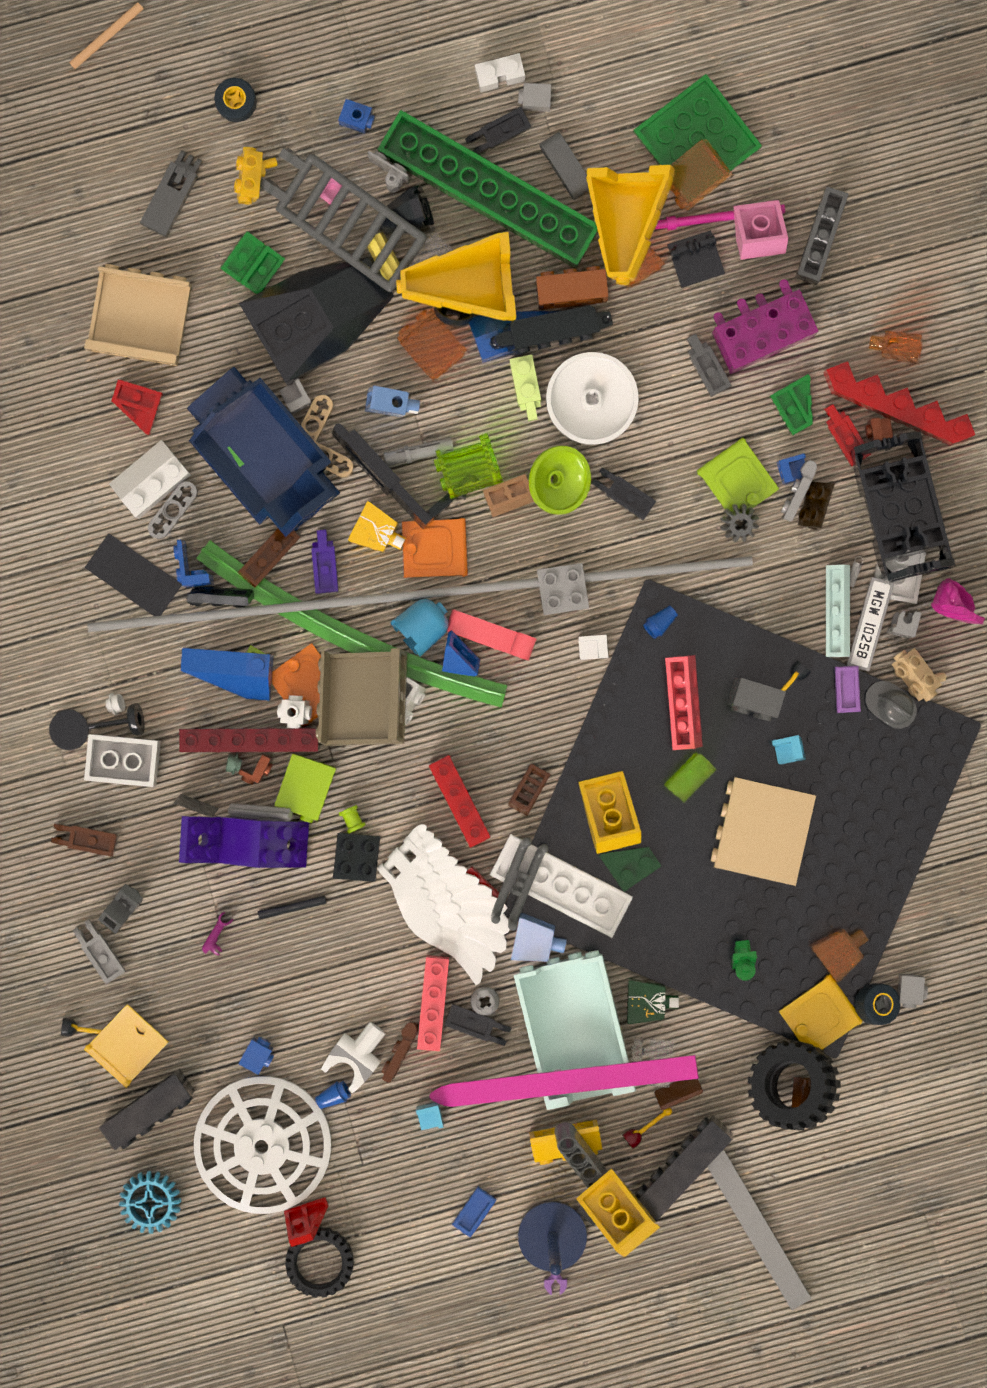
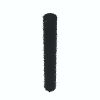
[258,895,327,920]

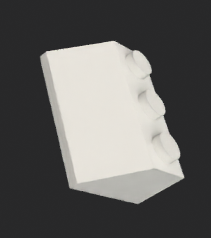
[109,440,191,519]

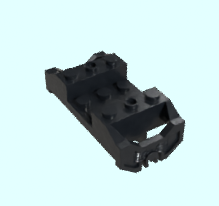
[851,432,955,584]

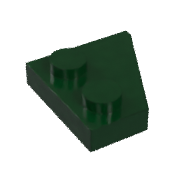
[599,847,661,892]

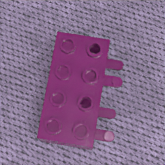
[712,279,819,375]

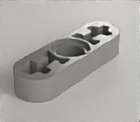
[148,482,198,539]

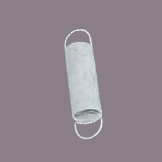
[850,556,863,592]

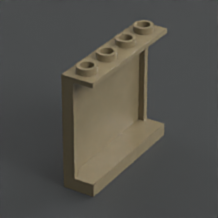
[316,648,407,746]

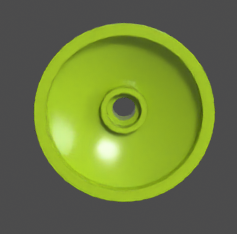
[529,445,591,515]

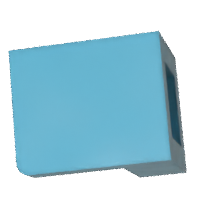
[772,735,806,765]
[416,1102,444,1130]

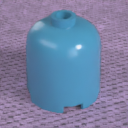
[390,599,449,657]

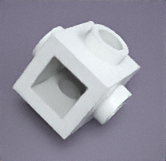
[277,695,312,728]

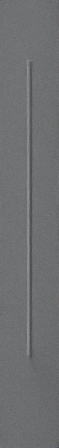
[88,556,753,632]

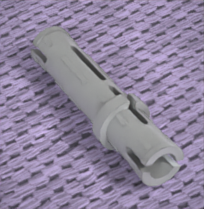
[384,437,454,466]

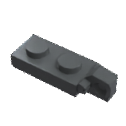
[687,334,732,397]

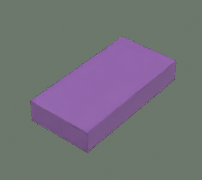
[835,666,861,713]

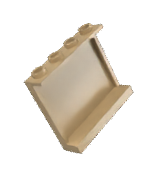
[84,264,192,366]
[711,777,816,886]

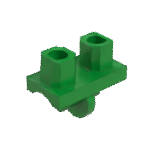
[731,940,757,981]

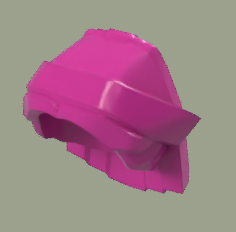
[931,578,985,625]

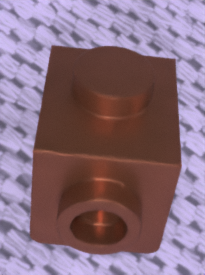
[865,418,893,441]
[238,754,273,785]

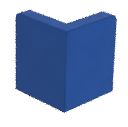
[776,453,806,484]

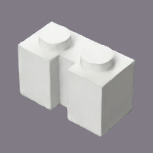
[475,53,525,93]

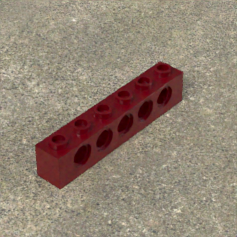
[179,728,320,752]

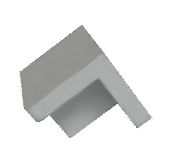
[280,378,312,415]

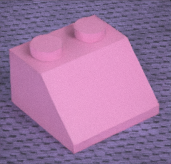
[734,200,788,260]

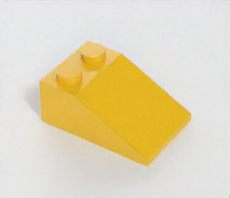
[579,771,641,854]
[576,1169,660,1257]

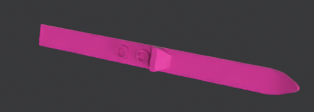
[429,1055,699,1107]

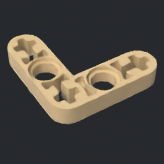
[301,395,354,478]

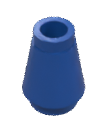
[643,606,678,639]
[315,1081,351,1109]

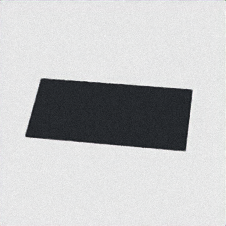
[85,533,182,616]

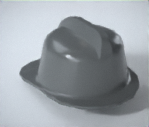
[865,681,917,729]

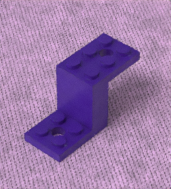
[179,816,309,868]

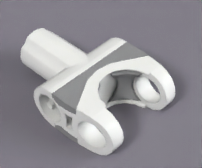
[321,1021,386,1093]

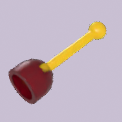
[622,1108,672,1149]

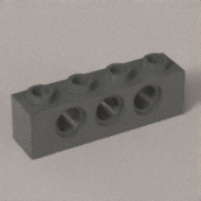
[795,187,849,285]

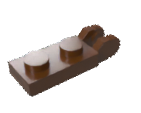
[51,823,118,857]
[381,1021,419,1083]

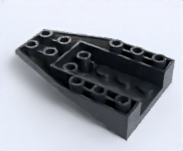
[239,256,394,386]

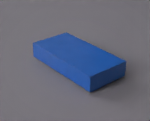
[452,1186,497,1238]

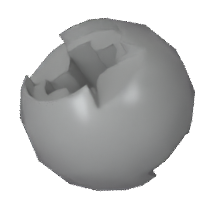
[471,987,499,1016]

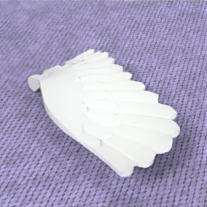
[377,824,510,985]

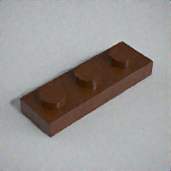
[237,528,300,588]

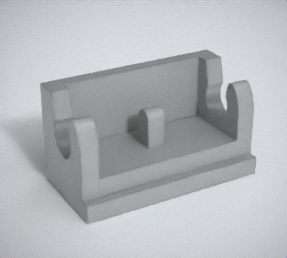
[886,611,921,639]

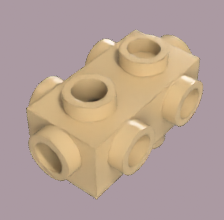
[891,648,946,702]

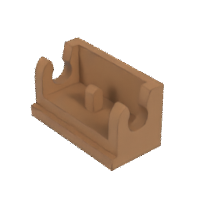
[483,474,534,517]

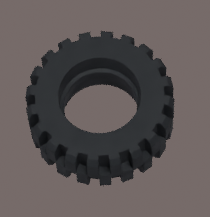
[748,1040,841,1131]

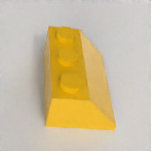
[529,1119,603,1165]

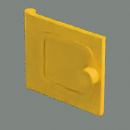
[779,974,863,1050]
[84,1004,169,1088]

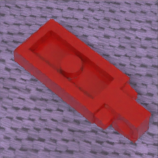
[824,404,871,467]

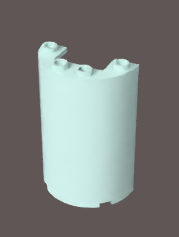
[514,950,636,1110]

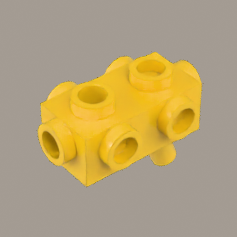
[234,147,278,205]

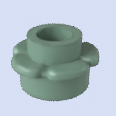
[225,753,242,775]

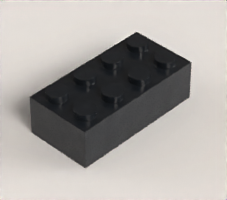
[99,1068,195,1150]

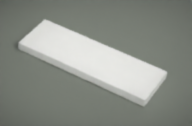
[489,834,633,938]

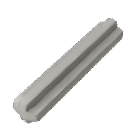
[228,803,293,822]

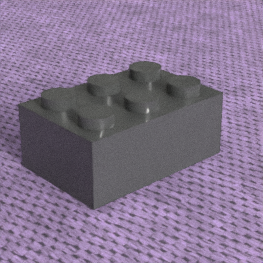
[727,678,786,721]

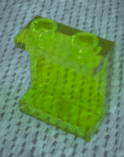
[433,433,503,499]
[664,752,717,802]

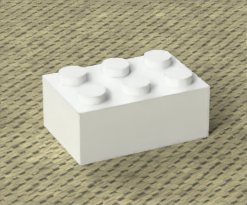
[84,734,161,787]

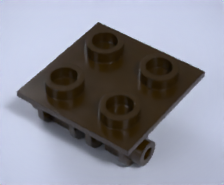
[798,481,835,530]

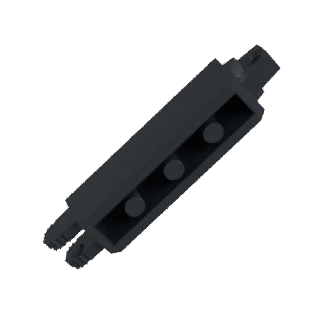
[490,305,613,354]

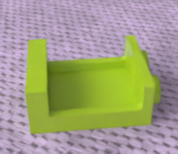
[274,753,337,823]

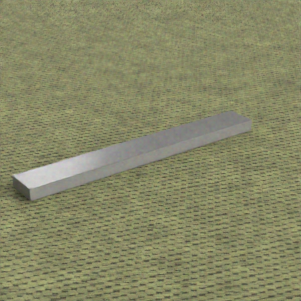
[708,1150,811,1310]

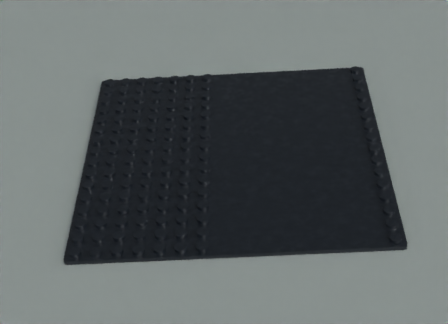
[504,580,981,1058]

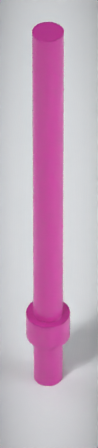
[655,204,785,230]

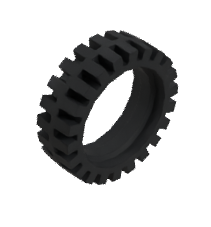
[285,1227,354,1298]

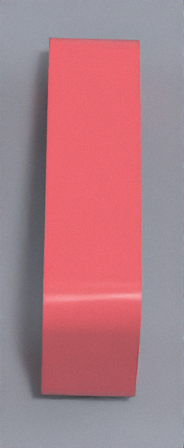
[447,609,537,661]

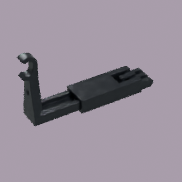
[332,423,481,529]

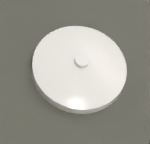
[546,352,638,445]

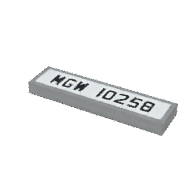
[846,577,894,671]

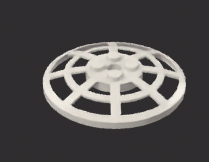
[194,1076,331,1214]

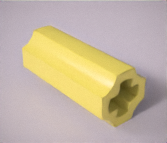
[367,232,400,281]

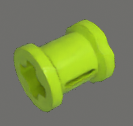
[338,804,366,834]

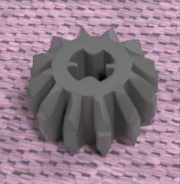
[720,503,759,542]

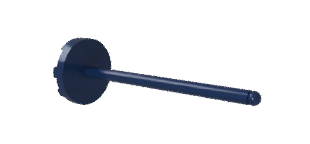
[518,1201,587,1276]

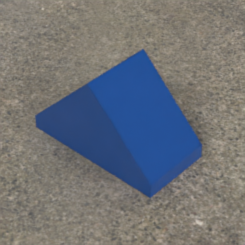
[442,631,480,677]

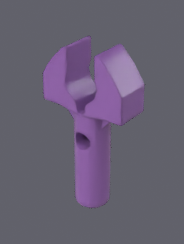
[544,1274,567,1295]

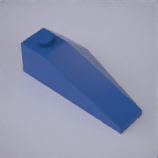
[469,311,559,363]
[181,648,274,701]

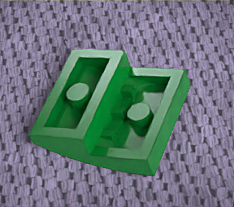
[220,231,285,294]

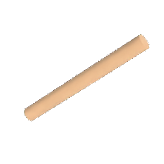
[69,2,143,69]

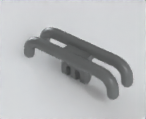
[491,837,549,931]

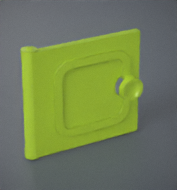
[697,437,779,512]

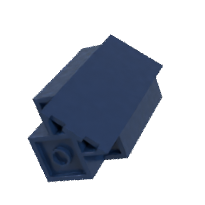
[187,367,340,537]

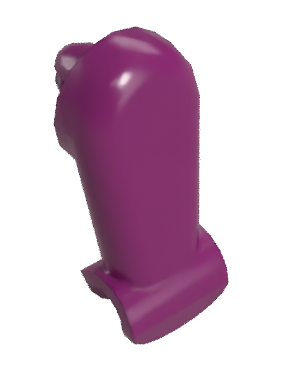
[202,912,234,956]

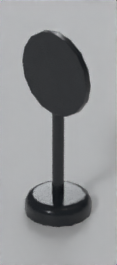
[49,703,145,750]

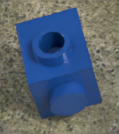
[338,99,375,134]
[238,1037,274,1075]

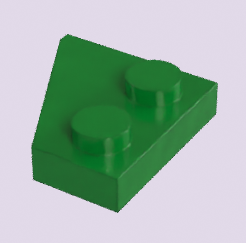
[769,374,813,436]

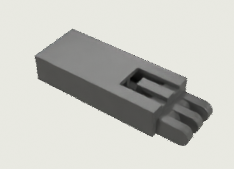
[140,150,202,238]

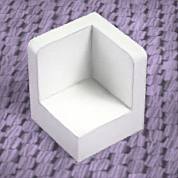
[578,635,608,660]

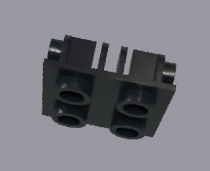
[667,230,725,288]
[333,832,380,882]

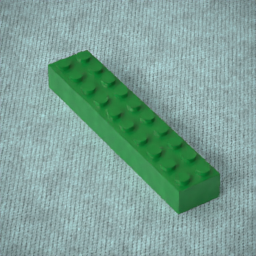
[377,110,598,269]

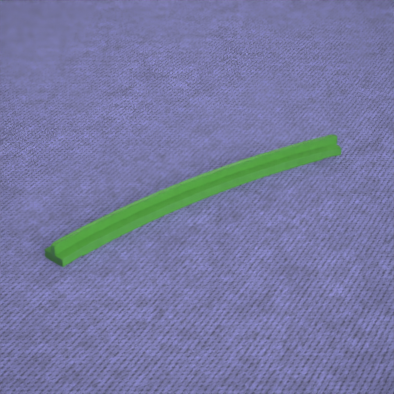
[196,540,507,708]

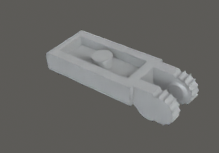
[781,460,818,522]
[73,919,126,985]

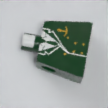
[627,978,679,1024]

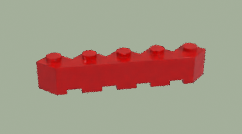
[823,361,975,446]

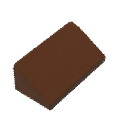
[654,1079,703,1110]

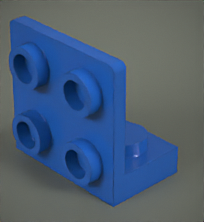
[173,539,214,588]

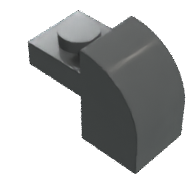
[98,884,143,934]

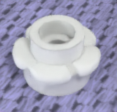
[106,693,125,715]

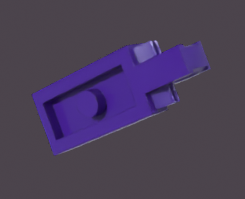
[311,529,339,594]

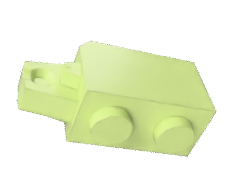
[509,355,541,422]

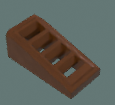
[508,763,551,816]

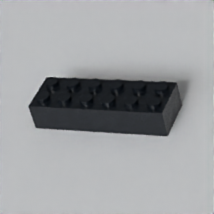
[635,1115,733,1222]

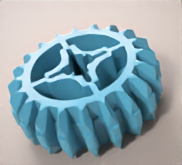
[119,1171,182,1234]

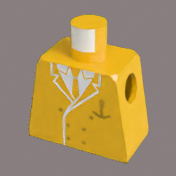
[348,501,406,553]

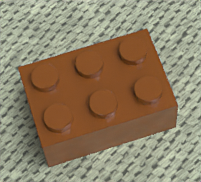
[536,266,609,310]

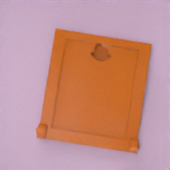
[402,518,468,578]
[272,643,321,728]

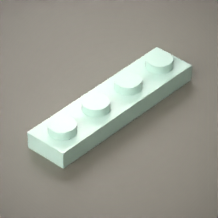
[826,565,850,657]

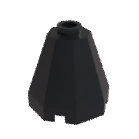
[379,186,435,235]

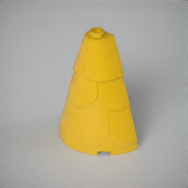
[586,165,675,285]
[396,232,516,321]

